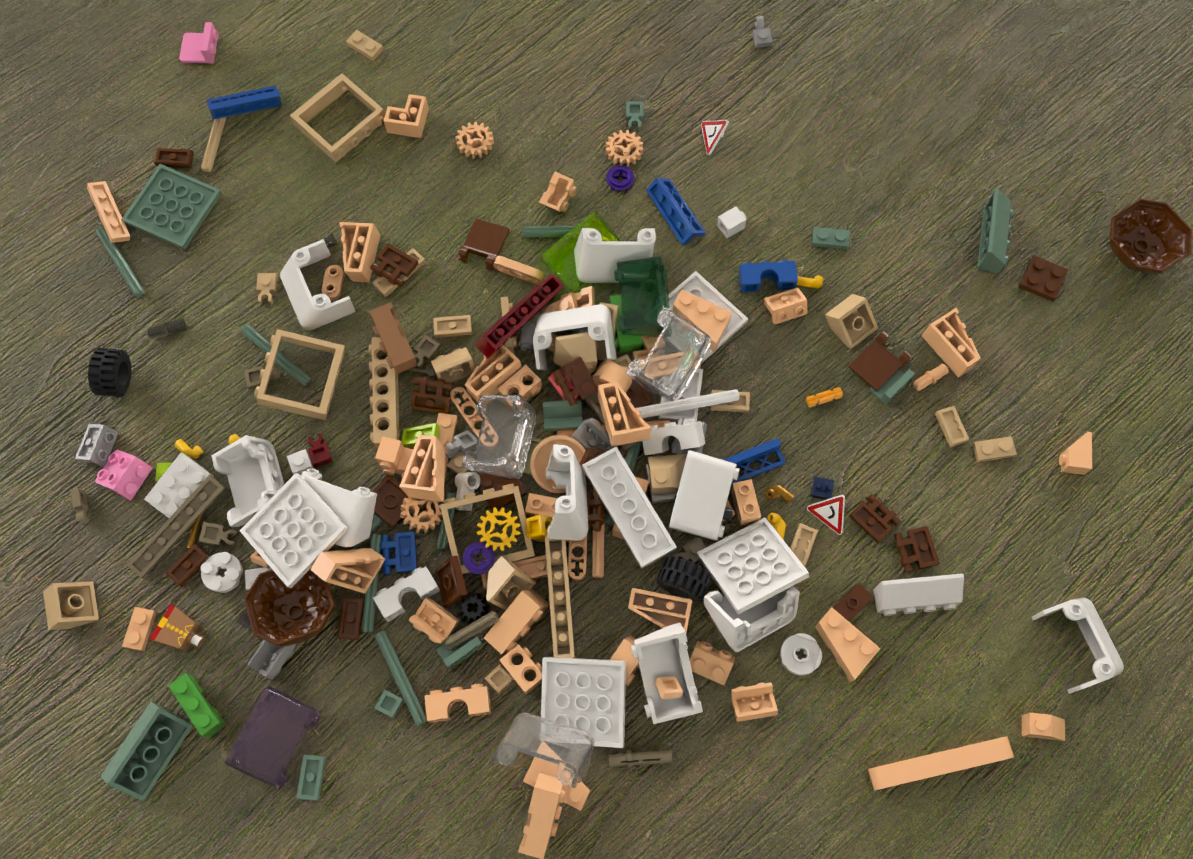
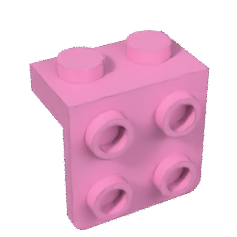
[179,22,219,64]
[95,450,153,500]

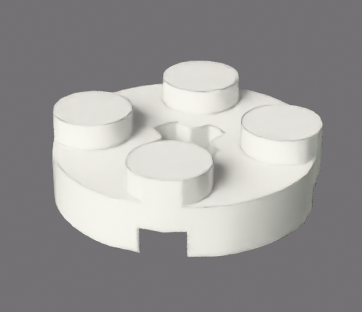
[201,552,243,593]
[780,633,822,676]

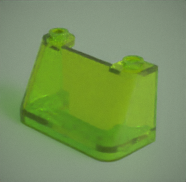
[538,211,621,293]

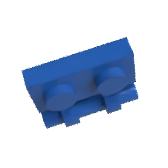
[380,531,417,575]

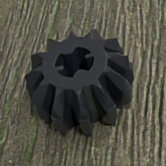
[456,592,491,626]

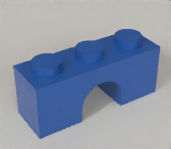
[738,260,798,293]

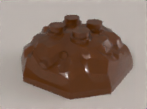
[1109,198,1192,275]
[244,567,335,647]

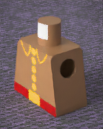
[149,604,205,651]

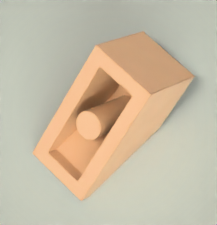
[1059,432,1092,475]
[1022,713,1065,741]

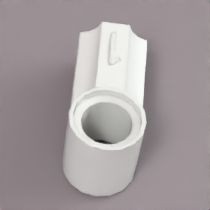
[454,472,480,511]

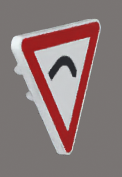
[701,120,729,155]
[807,495,845,535]

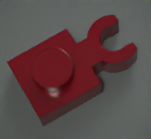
[308,433,333,468]

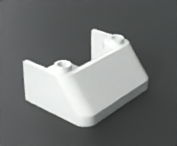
[280,239,356,331]
[533,304,617,371]
[1032,598,1124,694]

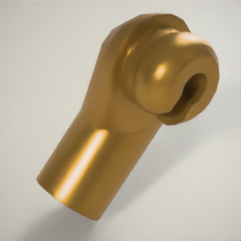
[765,485,794,503]

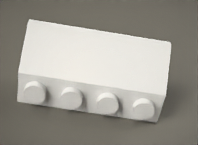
[873,574,964,616]

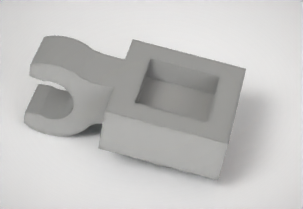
[752,16,773,48]
[445,430,480,458]

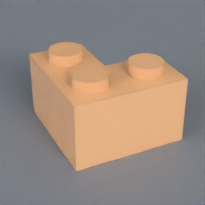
[384,94,429,138]
[375,436,413,477]

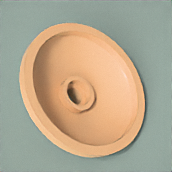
[530,435,586,493]

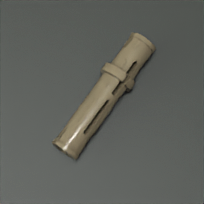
[608,749,672,768]

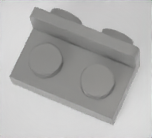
[75,424,118,467]

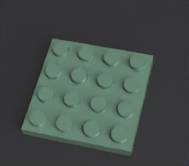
[121,164,222,250]

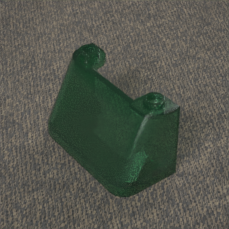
[614,256,671,338]

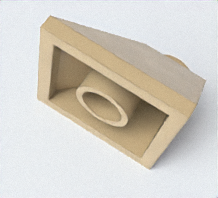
[553,332,597,373]
[647,454,687,495]
[486,556,536,611]

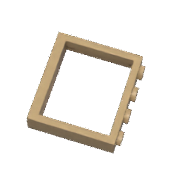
[290,73,385,162]
[254,329,345,421]
[440,483,535,574]

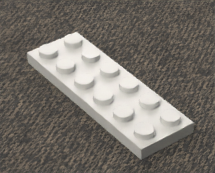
[582,447,677,569]

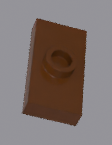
[154,148,194,168]
[166,544,209,587]
[833,583,874,621]
[337,598,364,641]

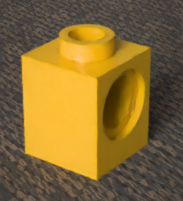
[526,515,553,541]

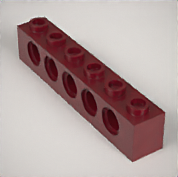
[474,273,565,359]

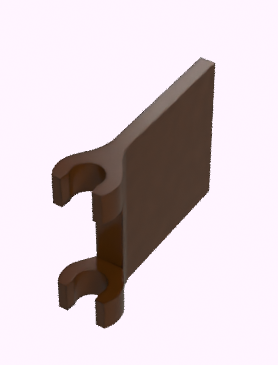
[458,218,510,270]
[848,331,912,392]

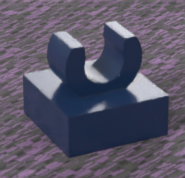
[811,477,834,500]

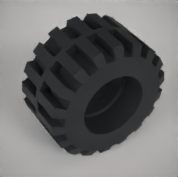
[88,348,131,397]
[656,557,712,602]

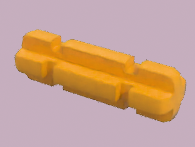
[806,387,843,407]

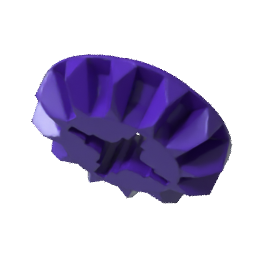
[606,165,634,192]
[463,542,495,574]

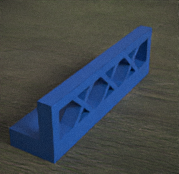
[207,85,282,120]
[646,178,706,245]
[723,438,786,486]

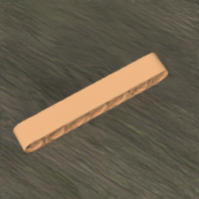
[868,736,1014,791]

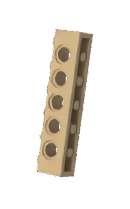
[369,337,400,450]
[545,536,575,658]

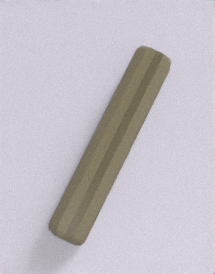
[445,611,499,649]

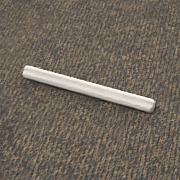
[635,389,739,418]

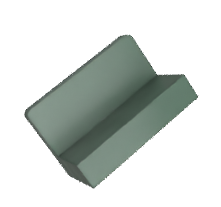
[869,369,915,405]
[543,400,582,431]
[437,635,483,670]

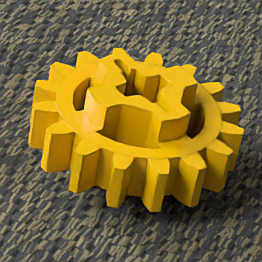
[477,507,520,551]

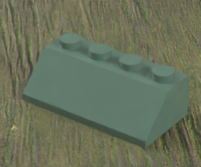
[977,188,1013,273]
[100,701,193,801]

